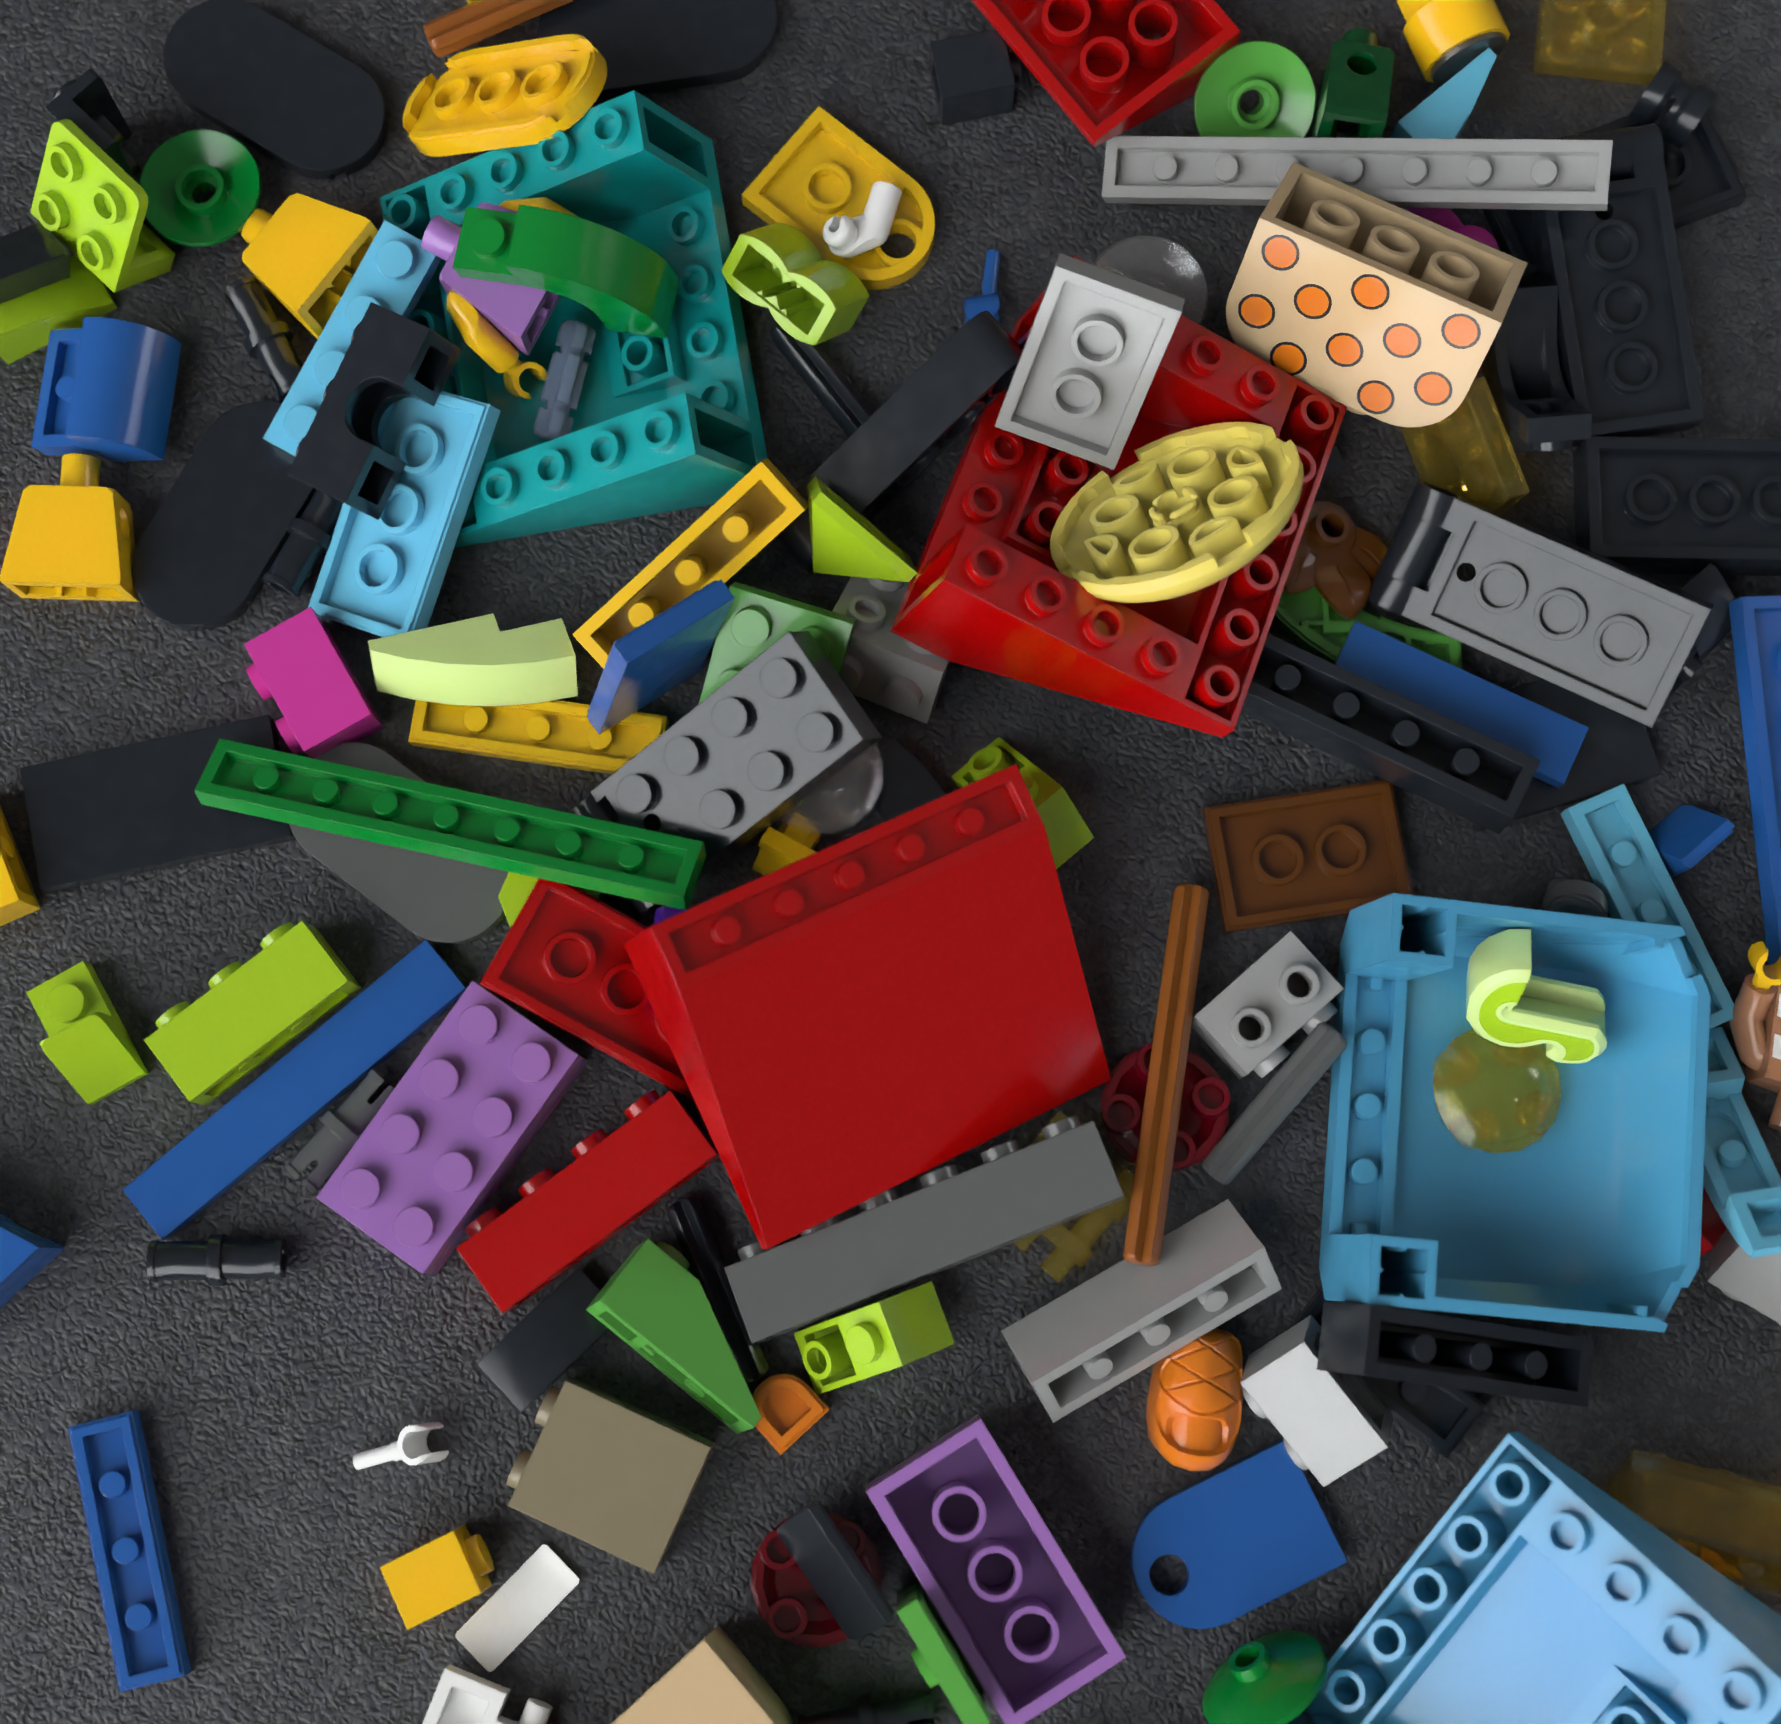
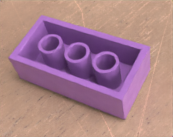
[316,981,588,1274]
[866,1414,1127,1724]

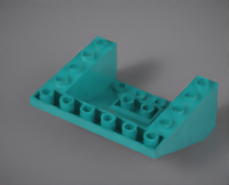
[380,90,767,548]

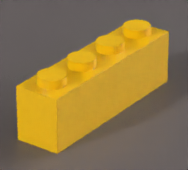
[572,458,808,669]

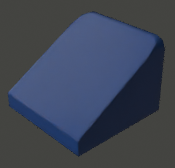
[1648,804,1735,877]

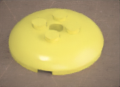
[1050,422,1304,603]

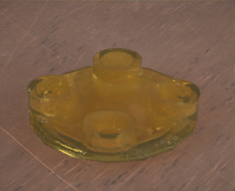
[1433,1029,1562,1154]

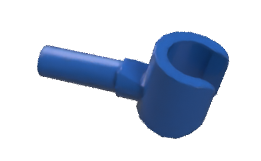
[964,249,1001,323]

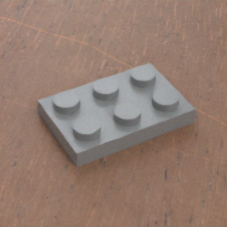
[995,253,1185,470]

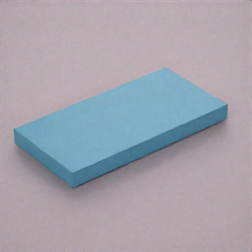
[308,391,501,637]

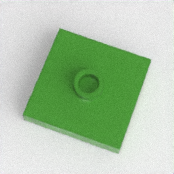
[897,1582,992,1724]

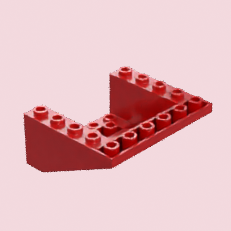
[890,256,1347,737]
[624,764,1111,1249]

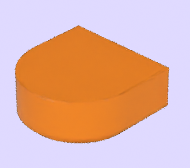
[752,1373,830,1455]

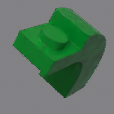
[452,204,680,339]

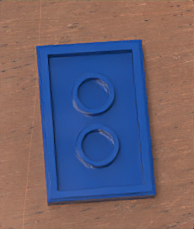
[587,580,735,735]

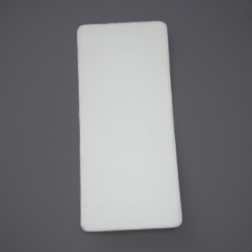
[455,1544,579,1672]

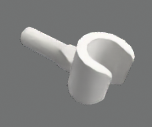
[353,1422,449,1470]

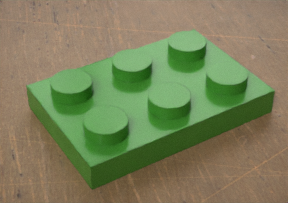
[699,582,857,803]

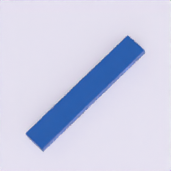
[122,940,467,1240]

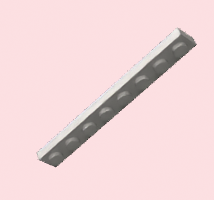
[1102,136,1613,211]

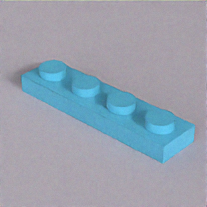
[263,220,442,457]
[1560,784,1734,1029]

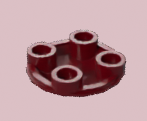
[1101,1042,1230,1171]
[751,1512,883,1647]

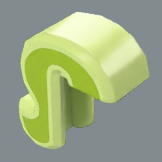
[1466,929,1607,1064]

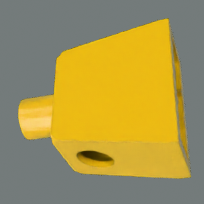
[241,193,378,339]
[0,453,139,602]

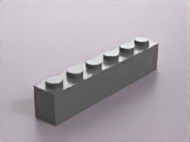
[724,1115,1126,1343]

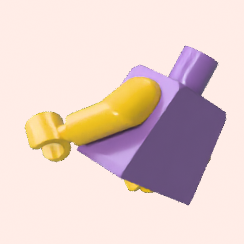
[421,197,611,399]

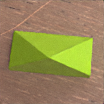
[807,476,917,582]

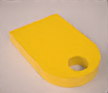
[741,106,935,290]

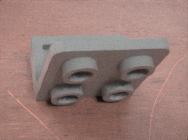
[832,567,950,724]

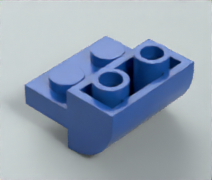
[31,317,182,462]

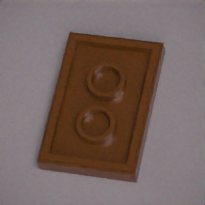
[1202,780,1413,934]

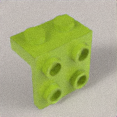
[30,119,175,293]

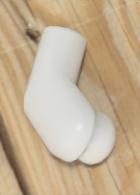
[823,181,902,258]

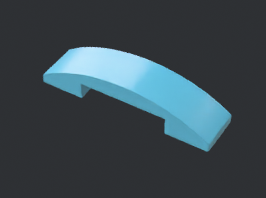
[1703,1027,1781,1258]

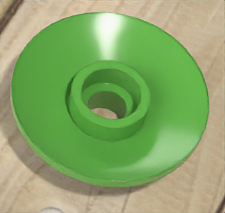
[1194,40,1315,137]

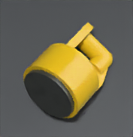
[1396,0,1510,84]

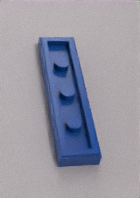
[1334,621,1589,788]
[68,1410,192,1692]

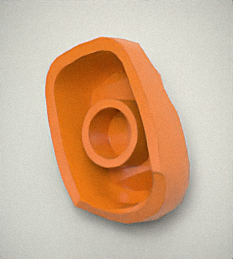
[1146,1328,1243,1471]

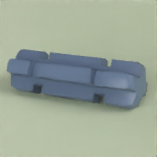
[533,320,596,441]

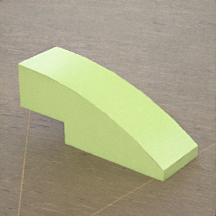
[368,613,578,706]

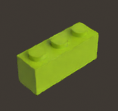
[144,920,361,1106]

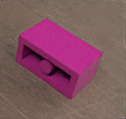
[244,607,384,758]

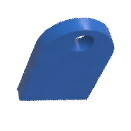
[1130,1438,1348,1629]

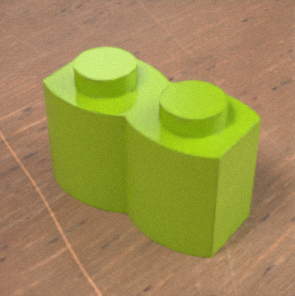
[721,223,869,345]

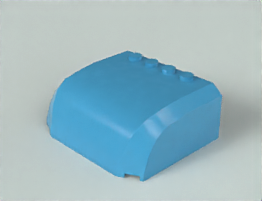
[1319,893,1711,1332]

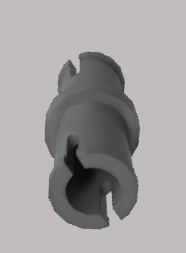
[283,1069,395,1195]

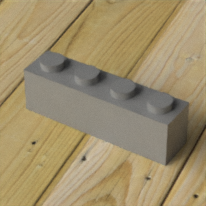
[1001,1199,1282,1423]

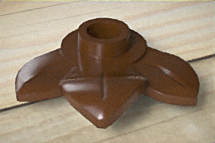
[1284,500,1387,621]

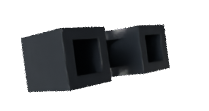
[287,302,461,520]

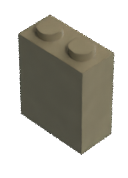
[506,1378,715,1574]

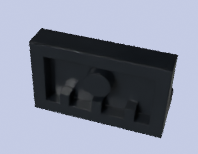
[45,69,141,184]

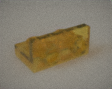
[1400,377,1530,513]

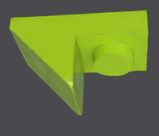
[26,961,149,1105]

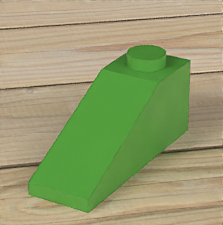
[586,1239,762,1434]

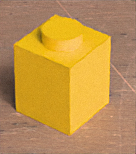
[380,1524,494,1630]

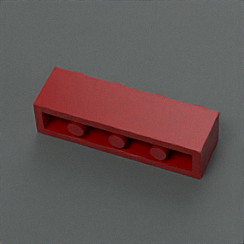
[456,1090,720,1313]

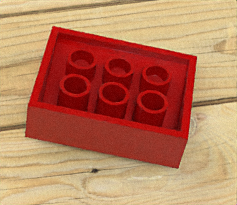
[972,0,1241,147]

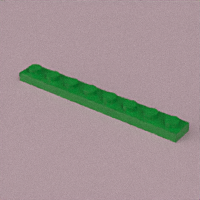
[194,738,707,911]

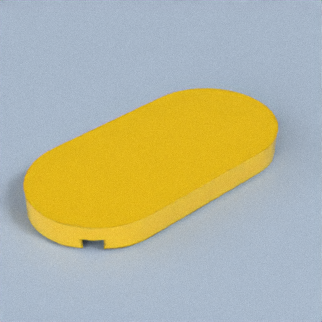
[402,34,607,157]

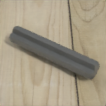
[1202,1022,1347,1185]

